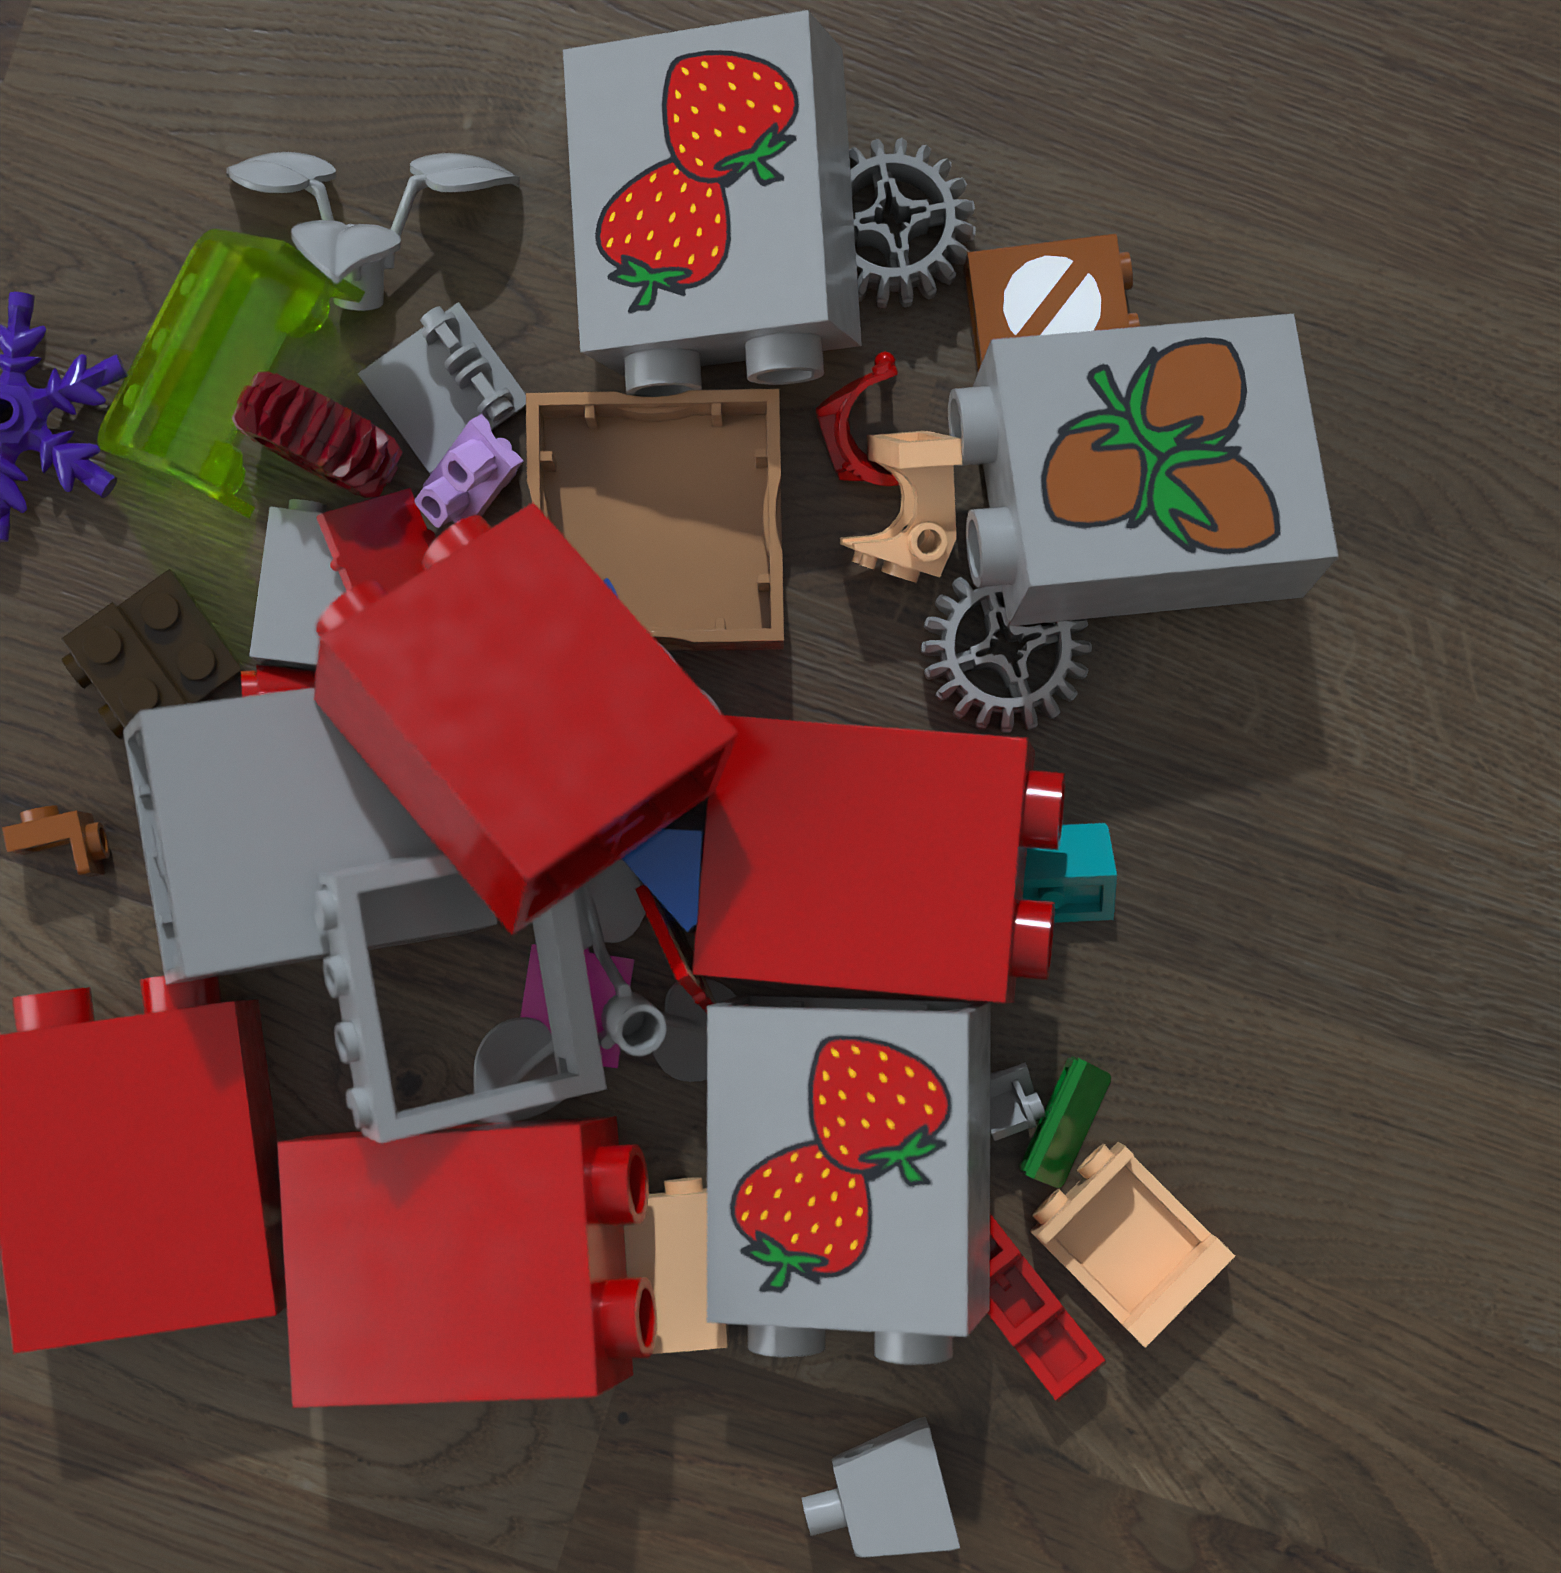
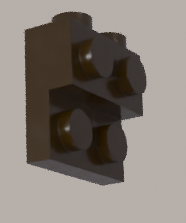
[61,569,246,740]

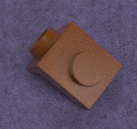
[2,805,110,877]

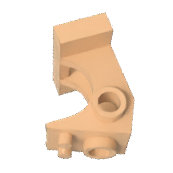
[840,431,962,583]

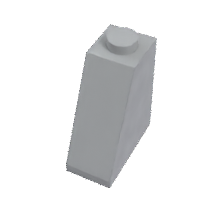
[249,499,346,670]

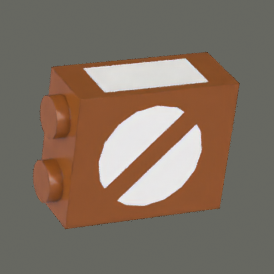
[963,233,1140,374]

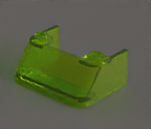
[98,228,365,519]

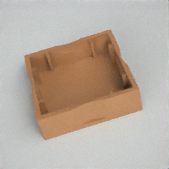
[526,389,784,651]

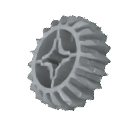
[849,138,976,308]
[921,577,1092,733]

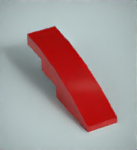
[987,1214,1107,1402]

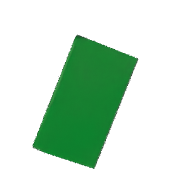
[1019,1056,1112,1188]

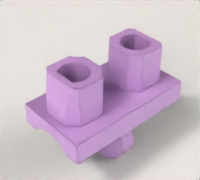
[414,414,523,528]

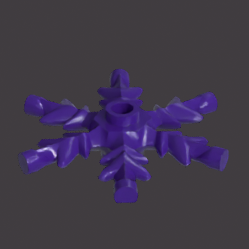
[0,292,128,542]

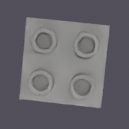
[358,302,526,474]

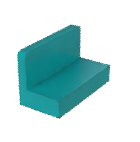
[1023,823,1117,923]

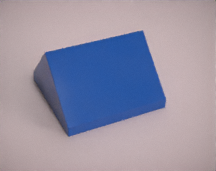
[622,829,705,934]

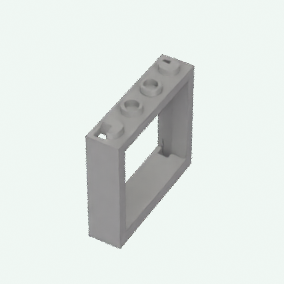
[313,850,607,1143]

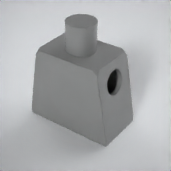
[802,1417,960,1557]

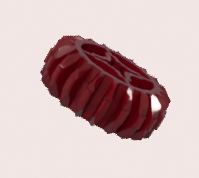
[231,371,403,498]

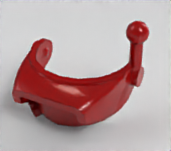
[815,352,899,486]

